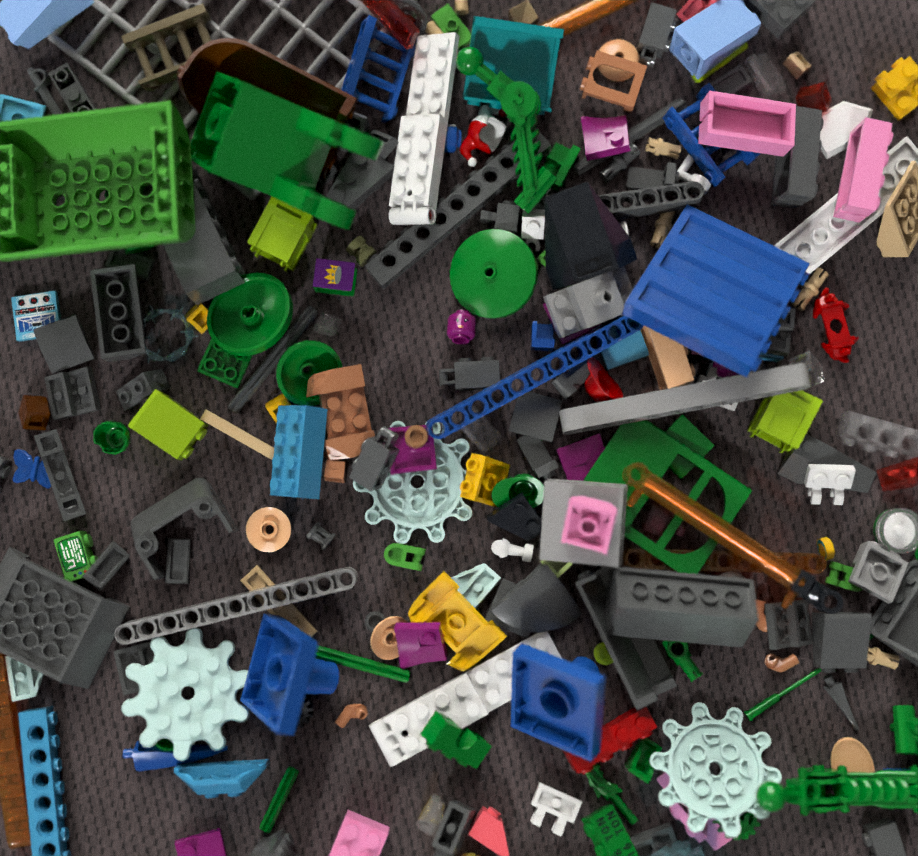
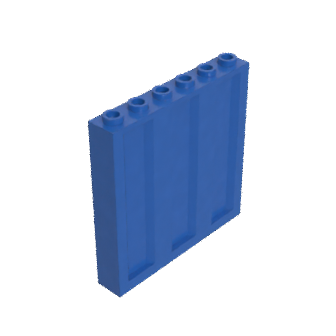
[622,204,810,378]

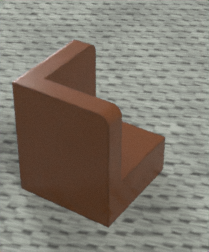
[19,395,50,430]

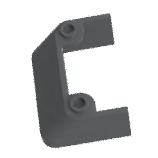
[131,478,239,580]

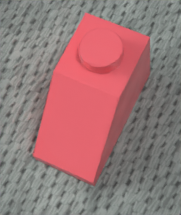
[468,806,509,856]

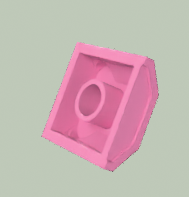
[561,496,617,555]

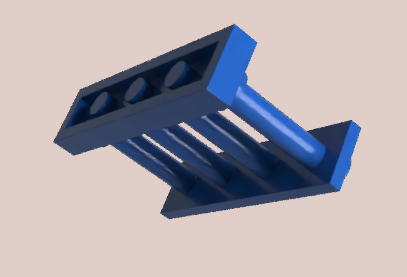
[341,15,417,123]
[663,83,761,188]

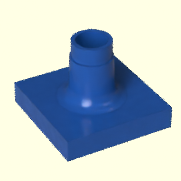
[240,613,339,735]
[511,643,605,762]

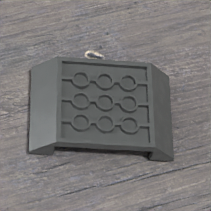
[0,547,130,689]

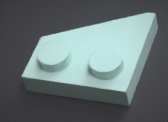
[451,563,502,609]
[5,656,44,702]

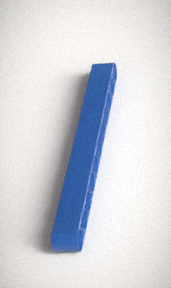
[425,314,644,439]

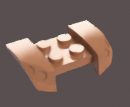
[306,364,375,460]

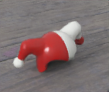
[459,105,506,167]

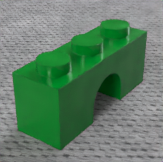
[420,711,492,769]

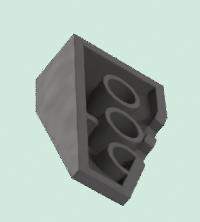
[777,434,877,493]

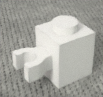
[521,209,545,251]

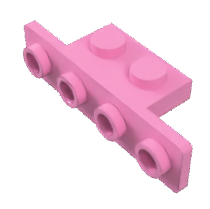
[657,772,732,850]

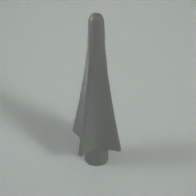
[823,674,859,731]

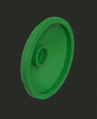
[276,340,343,406]

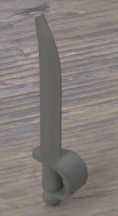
[27,67,62,115]

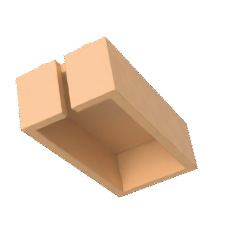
[641,326,696,390]

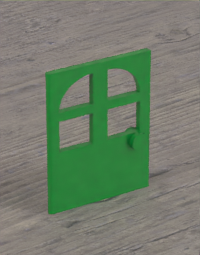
[583,420,752,574]

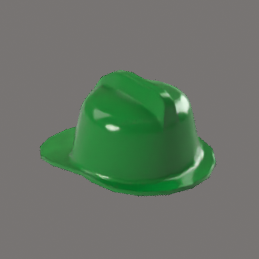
[491,473,544,508]

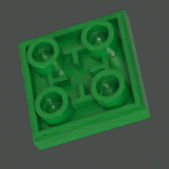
[197,338,253,389]

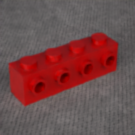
[562,706,657,774]

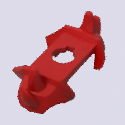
[812,287,859,363]

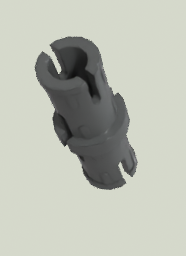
[599,143,641,183]

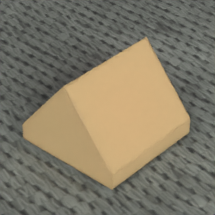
[783,52,811,79]

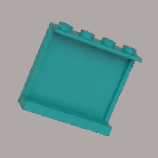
[462,16,564,115]

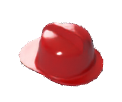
[585,357,623,403]

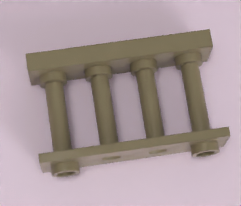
[121,3,212,91]

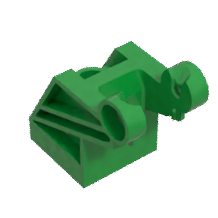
[191,71,384,230]

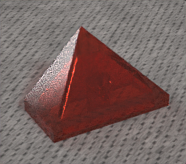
[876,457,918,492]

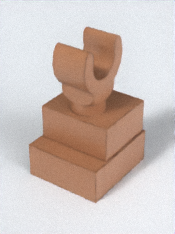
[323,459,346,483]

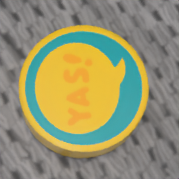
[816,537,835,561]

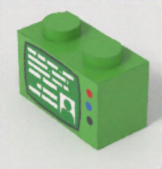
[53,531,98,582]

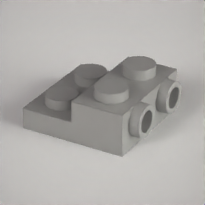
[848,541,908,604]

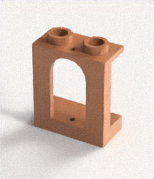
[580,50,647,113]

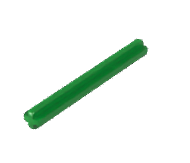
[315,645,411,683]

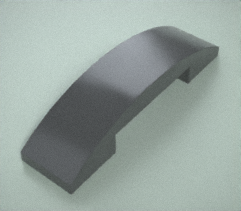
[34,429,86,521]

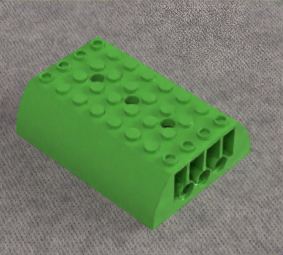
[0,101,196,262]

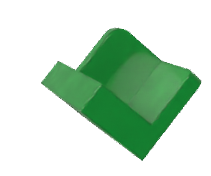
[543,143,581,192]

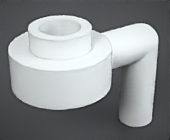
[677,154,711,195]

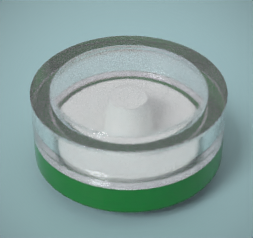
[873,508,918,554]

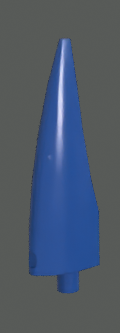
[123,741,228,771]

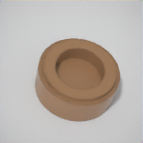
[404,425,428,449]

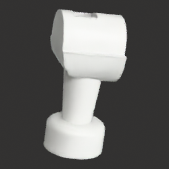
[491,538,534,562]

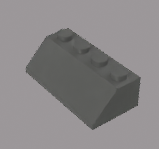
[90,264,147,362]

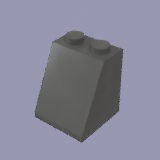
[812,612,872,673]

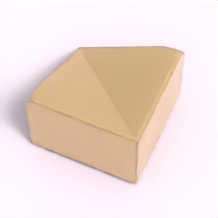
[508,0,539,25]

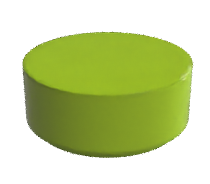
[593,642,613,665]

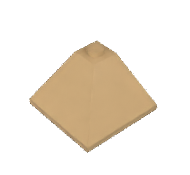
[877,161,918,257]

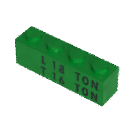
[581,804,639,856]

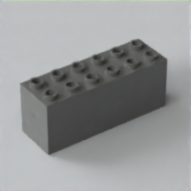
[143,165,245,305]
[605,567,758,648]

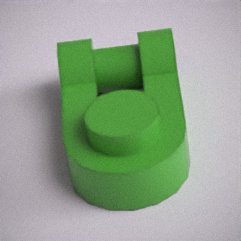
[384,543,426,571]
[825,561,862,592]

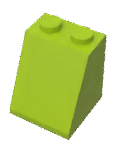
[128,389,208,461]

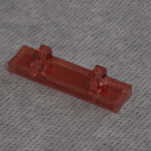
[361,0,420,50]

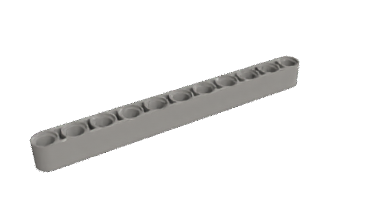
[559,363,811,435]
[115,567,358,645]

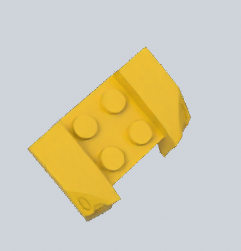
[408,571,507,672]

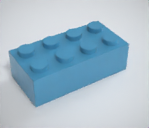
[270,405,328,499]

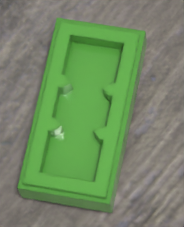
[431,4,471,51]

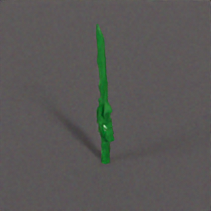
[585,763,638,825]

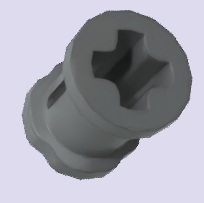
[306,521,336,551]

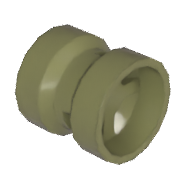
[346,235,377,267]

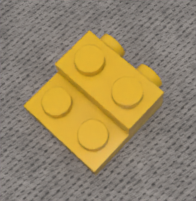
[871,56,918,121]
[460,453,510,508]

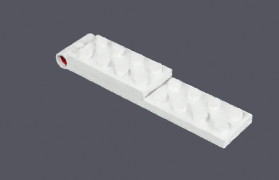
[389,32,460,225]
[774,136,918,274]
[369,631,562,767]

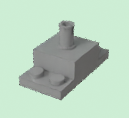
[543,266,633,338]

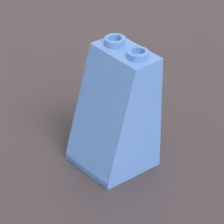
[0,0,94,49]
[669,0,761,79]

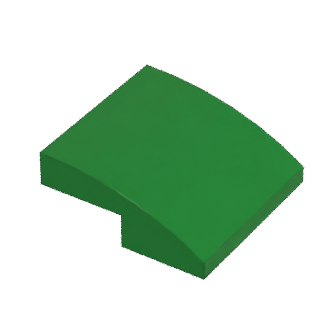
[665,414,715,479]

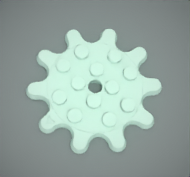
[353,421,472,544]
[121,627,250,761]
[650,702,782,837]

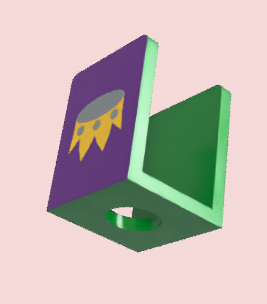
[313,258,357,296]

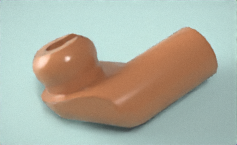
[756,600,767,632]
[765,653,799,673]
[335,704,368,728]

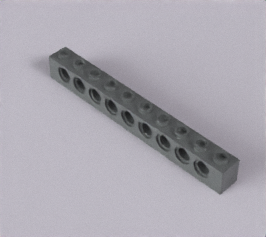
[365,128,551,290]

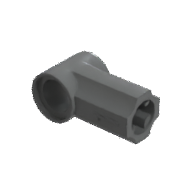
[551,360,590,400]

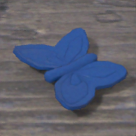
[13,449,51,489]

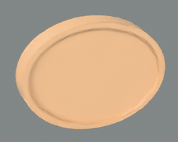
[830,737,875,772]

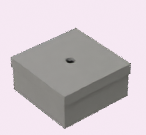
[539,478,628,567]

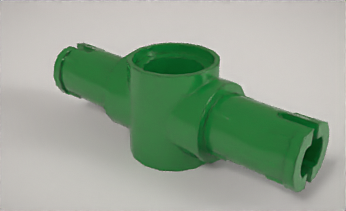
[662,640,703,682]

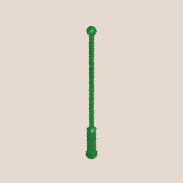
[744,634,874,722]

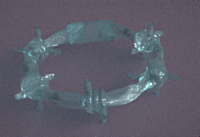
[143,305,199,363]

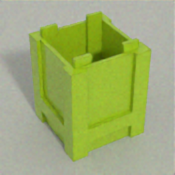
[247,196,317,273]
[747,390,823,453]

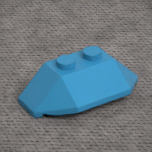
[174,759,270,798]

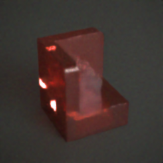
[795,82,832,113]

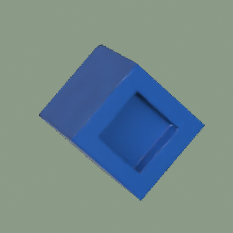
[530,321,554,351]

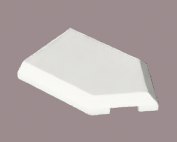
[820,101,873,159]

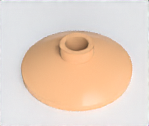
[598,39,640,82]
[246,507,291,552]
[371,616,407,660]

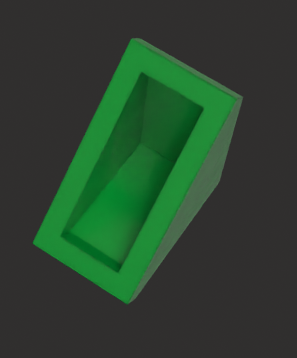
[624,738,662,784]

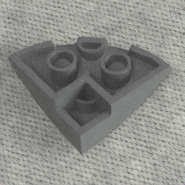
[490,564,582,632]

